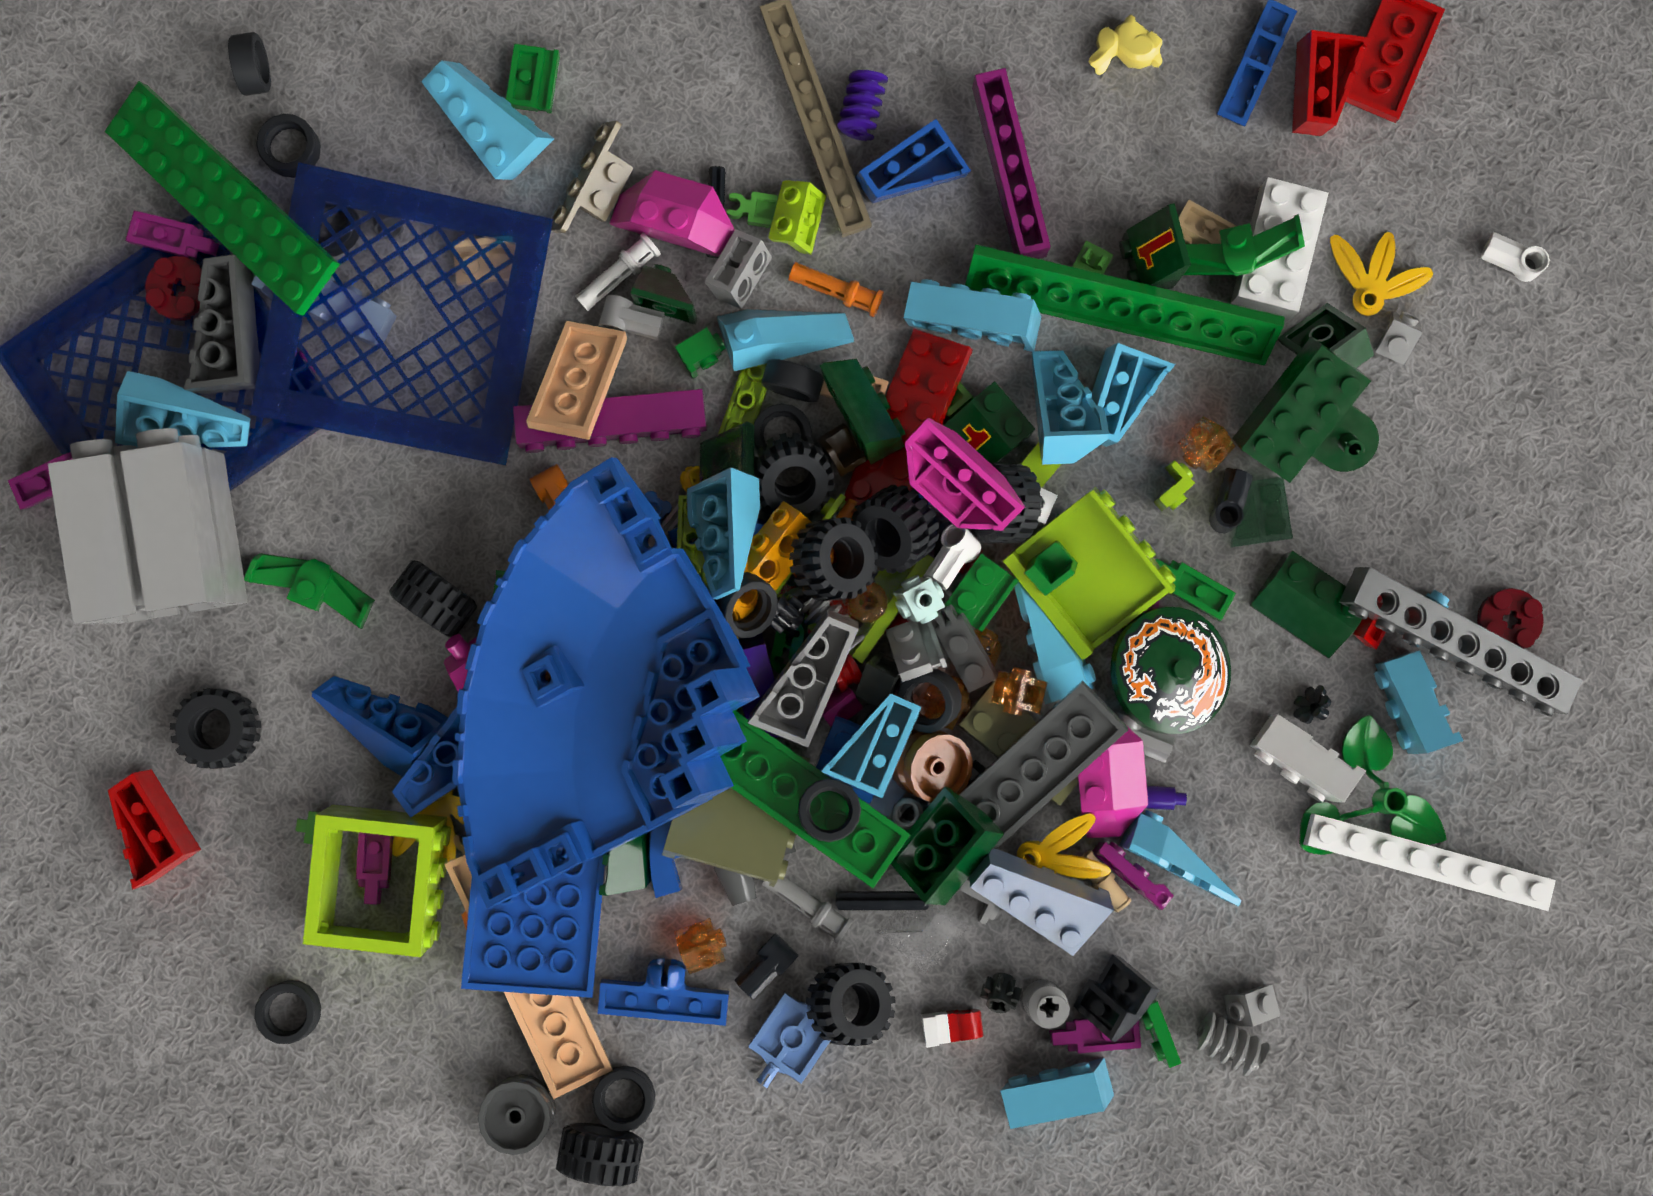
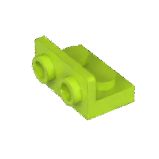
[768,180,826,255]

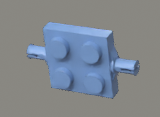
[748,992,830,1088]

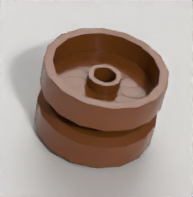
[892,729,973,803]

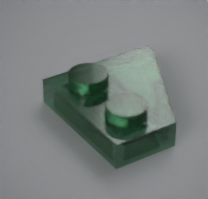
[1231,477,1293,548]

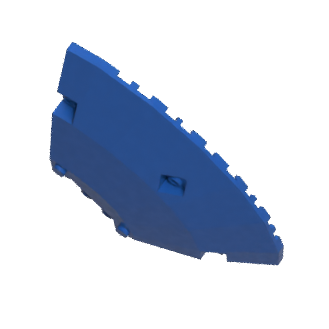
[452,457,760,908]

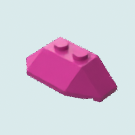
[609,170,735,257]
[905,418,1025,531]
[1078,725,1148,838]

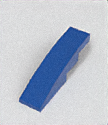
[1217,0,1297,127]

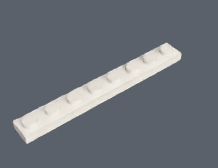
[1303,813,1556,911]

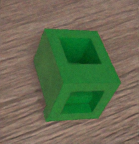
[675,327,726,379]

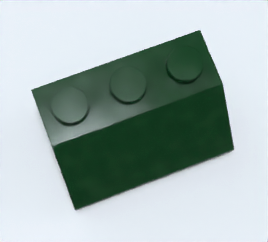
[820,359,905,465]
[1250,550,1362,658]
[891,787,1004,906]

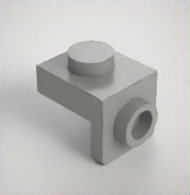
[1375,312,1423,365]
[959,879,1000,925]
[1224,984,1280,1027]

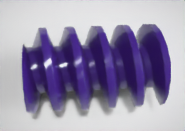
[837,70,888,141]

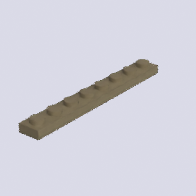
[760,0,872,238]

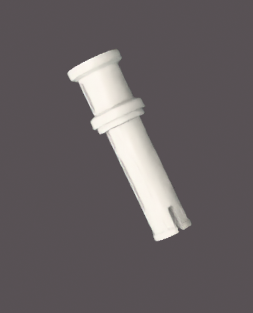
[575,233,661,311]

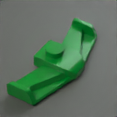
[1184,214,1305,276]
[244,553,375,629]

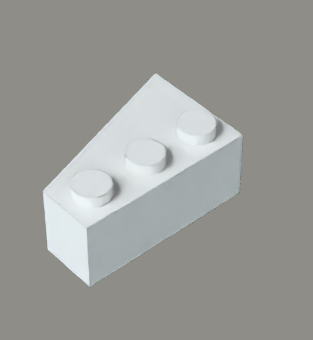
[1250,714,1366,803]

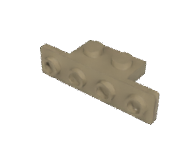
[551,121,634,233]

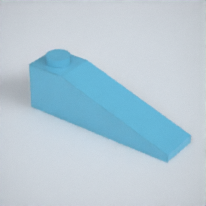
[717,309,854,371]
[1032,350,1109,465]
[115,371,251,448]
[687,467,760,600]
[1014,581,1096,704]

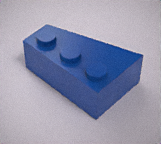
[855,119,971,204]

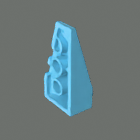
[1119,809,1241,906]

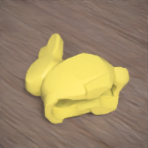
[1088,14,1162,75]

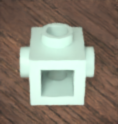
[893,575,945,624]

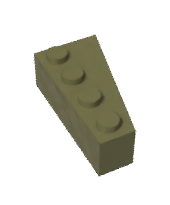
[957,675,1079,806]

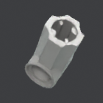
[598,295,665,340]
[1116,713,1175,763]

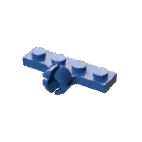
[598,958,729,1026]

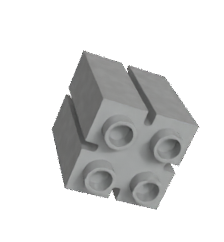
[48,428,248,624]

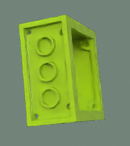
[303,804,451,957]

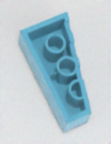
[421,60,554,180]
[903,279,1042,352]

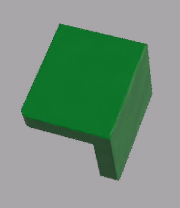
[1024,541,1078,596]

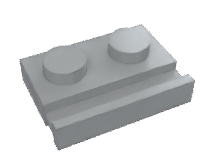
[886,621,947,682]

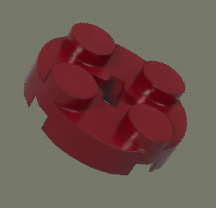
[145,256,202,321]
[1477,588,1544,649]

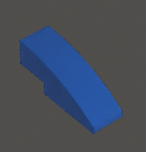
[650,820,682,898]

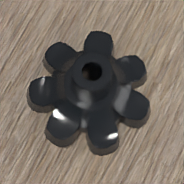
[1293,685,1331,724]

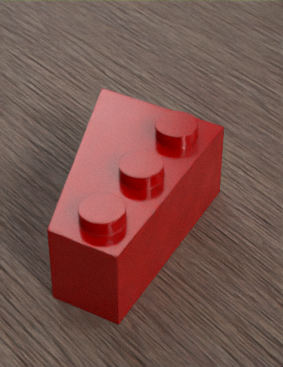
[1292,30,1370,136]
[108,769,201,890]

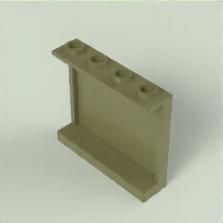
[662,756,810,887]

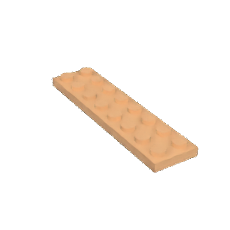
[444,854,613,1099]

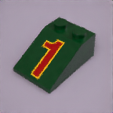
[1119,203,1191,289]
[944,381,1035,463]

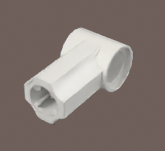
[1480,232,1550,282]
[924,524,981,591]

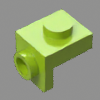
[1154,460,1196,512]

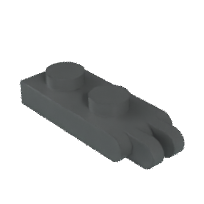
[934,605,999,693]

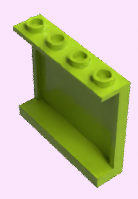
[1003,486,1176,660]

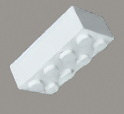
[1230,177,1329,320]

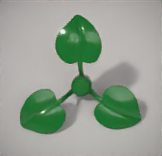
[1299,715,1447,855]

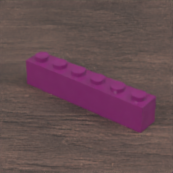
[972,68,1051,259]
[513,389,707,453]

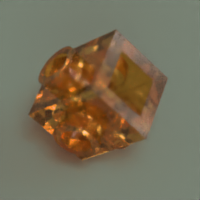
[1178,416,1236,473]
[991,667,1048,716]
[924,676,972,730]
[674,918,727,975]

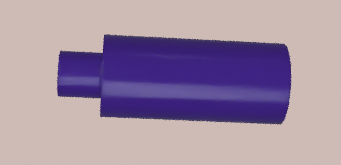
[1145,786,1187,810]

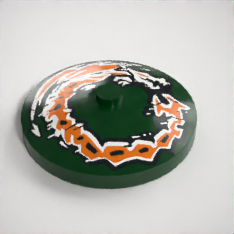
[1110,607,1231,734]

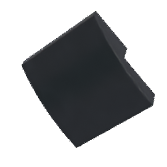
[1073,954,1160,1042]

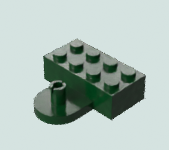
[1232,336,1379,483]

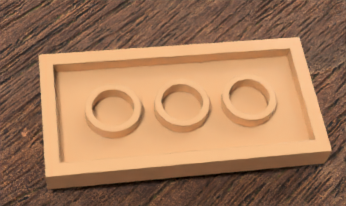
[526,321,627,440]

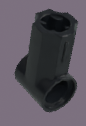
[1209,468,1253,534]
[734,933,799,1000]

